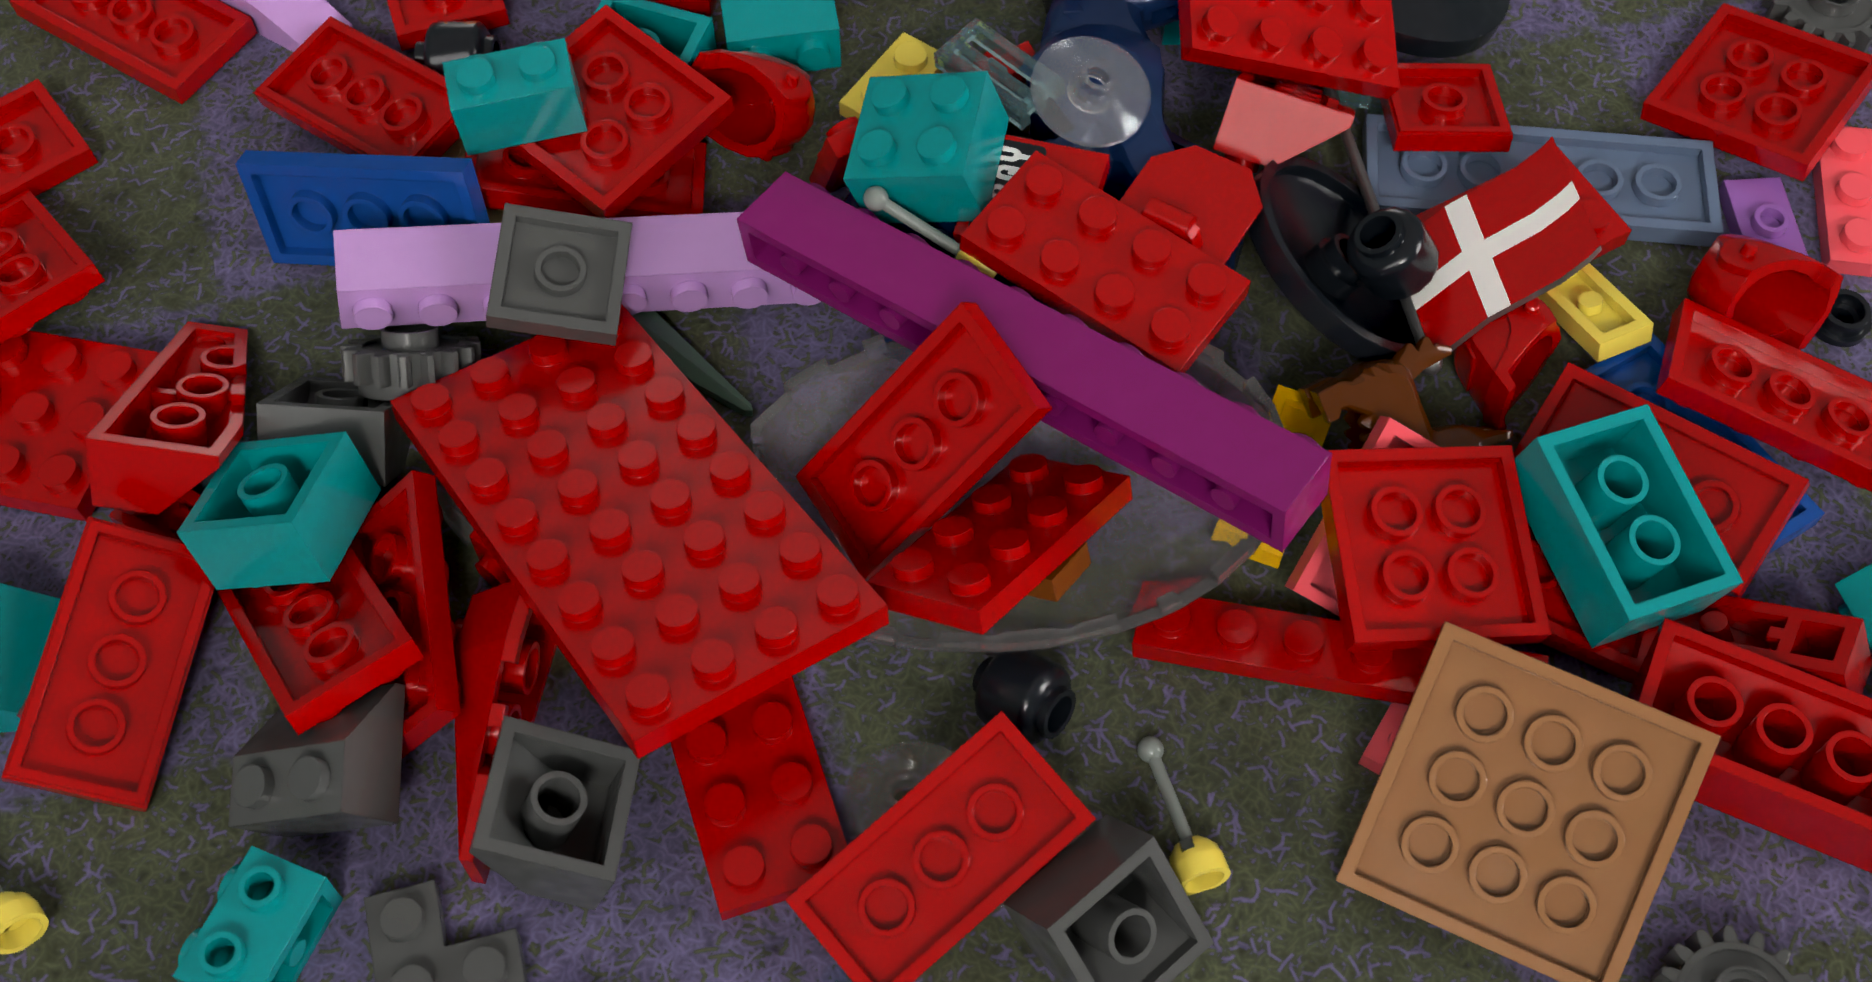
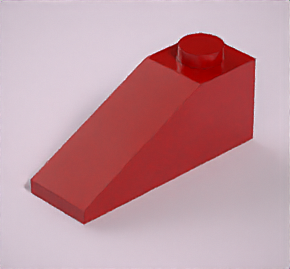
[1658,595,1872,694]

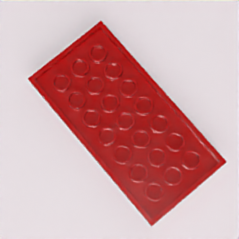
[390,305,889,759]

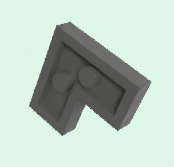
[364,880,528,982]

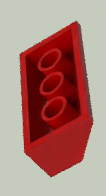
[1627,618,1872,873]

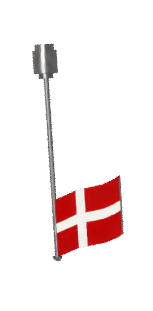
[1323,87,1602,376]

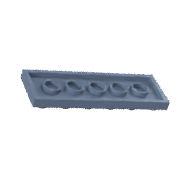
[1362,113,1723,247]

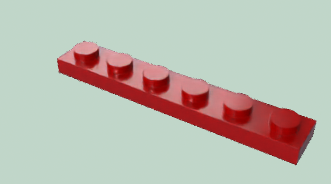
[1132,588,1549,705]

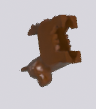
[1298,336,1514,449]

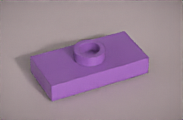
[1719,177,1808,256]

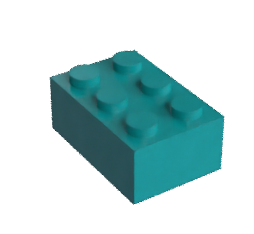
[1515,404,1743,649]

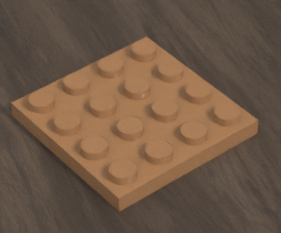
[1335,621,1721,982]

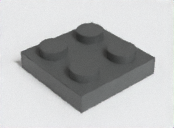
[486,203,632,346]

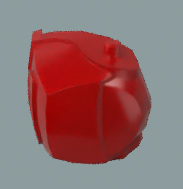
[691,49,815,161]
[1687,234,1844,350]
[1453,297,1561,430]

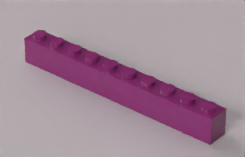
[737,171,1332,552]

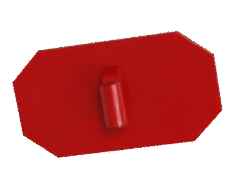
[1120,145,1263,265]

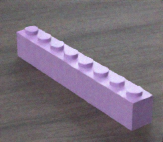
[333,212,821,330]

